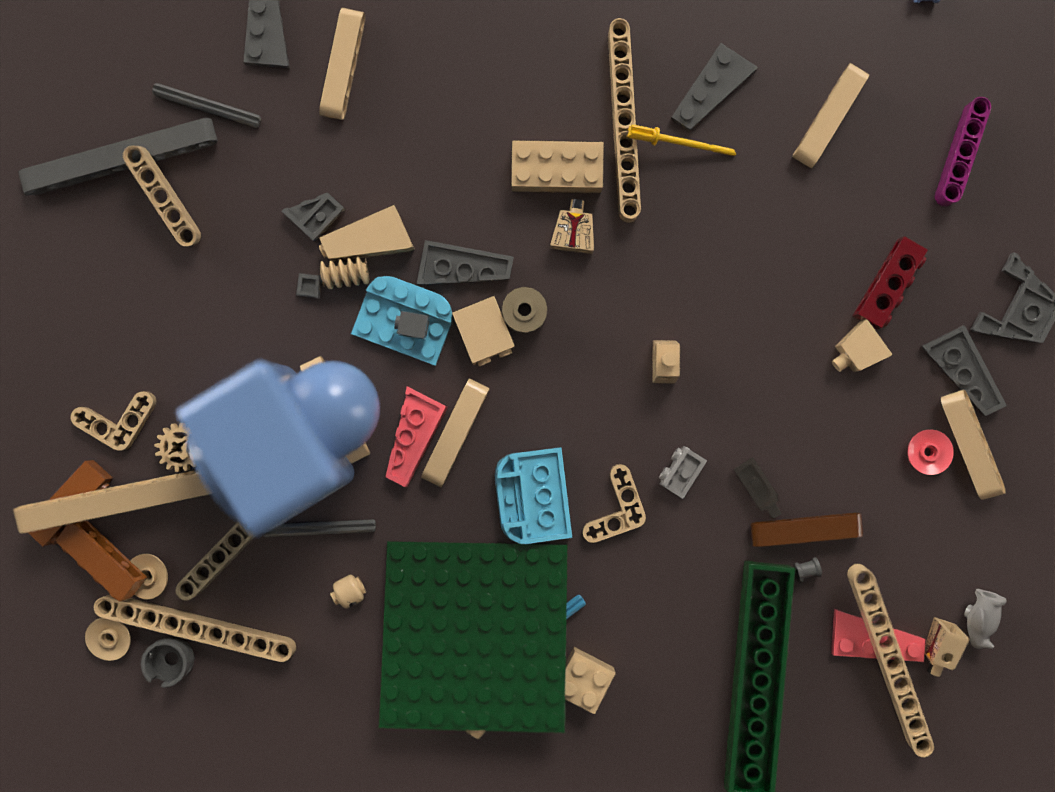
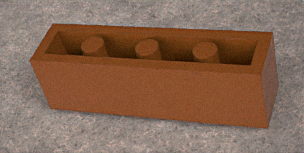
[28,460,113,547]
[55,520,148,602]

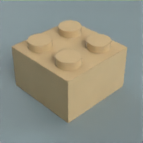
[565,647,616,714]

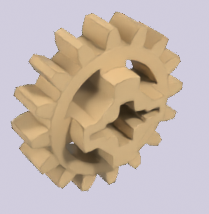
[154,423,195,472]

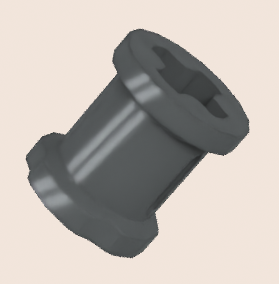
[793,557,822,583]

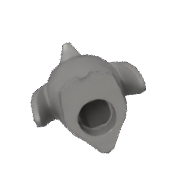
[964,589,1006,649]

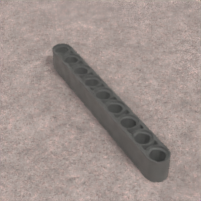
[18,118,218,196]

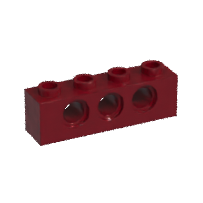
[853,236,928,330]

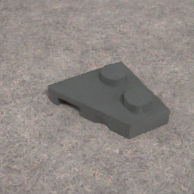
[282,192,345,242]

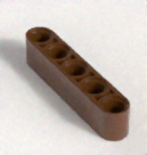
[751,513,864,547]

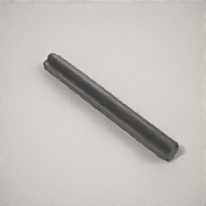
[152,83,261,128]
[264,519,376,537]

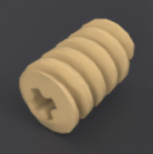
[320,256,369,289]

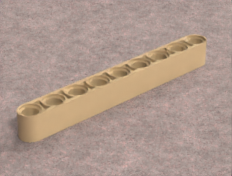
[608,18,641,223]
[13,470,211,533]
[847,564,934,757]
[94,594,296,662]

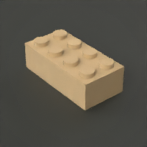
[512,141,603,193]

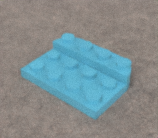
[351,276,453,366]
[495,447,572,544]

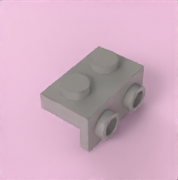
[659,446,707,499]

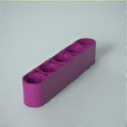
[935,97,991,207]

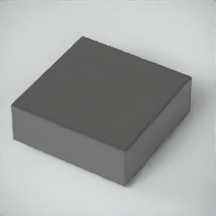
[296,273,322,299]

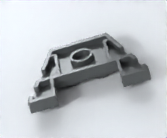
[970,253,1055,343]

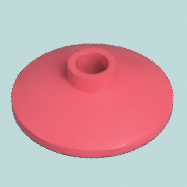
[907,430,954,475]

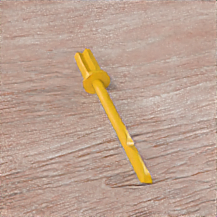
[627,124,736,156]

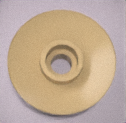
[131,554,168,599]
[85,618,131,661]

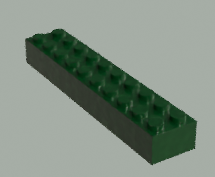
[724,561,795,792]

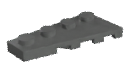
[671,43,758,131]
[417,240,514,285]
[921,325,1007,416]

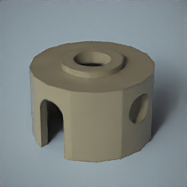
[502,287,547,334]

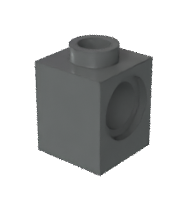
[394,311,430,340]

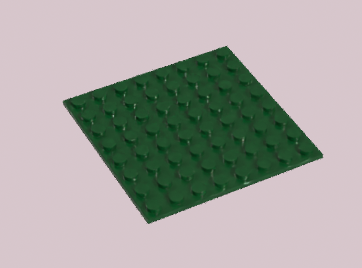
[379,541,568,733]

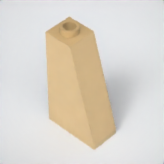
[319,205,415,262]

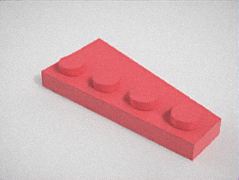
[386,387,448,487]
[831,609,925,662]

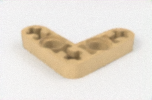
[71,392,156,450]
[582,464,646,543]

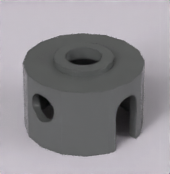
[141,636,195,687]

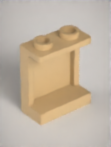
[452,296,515,366]

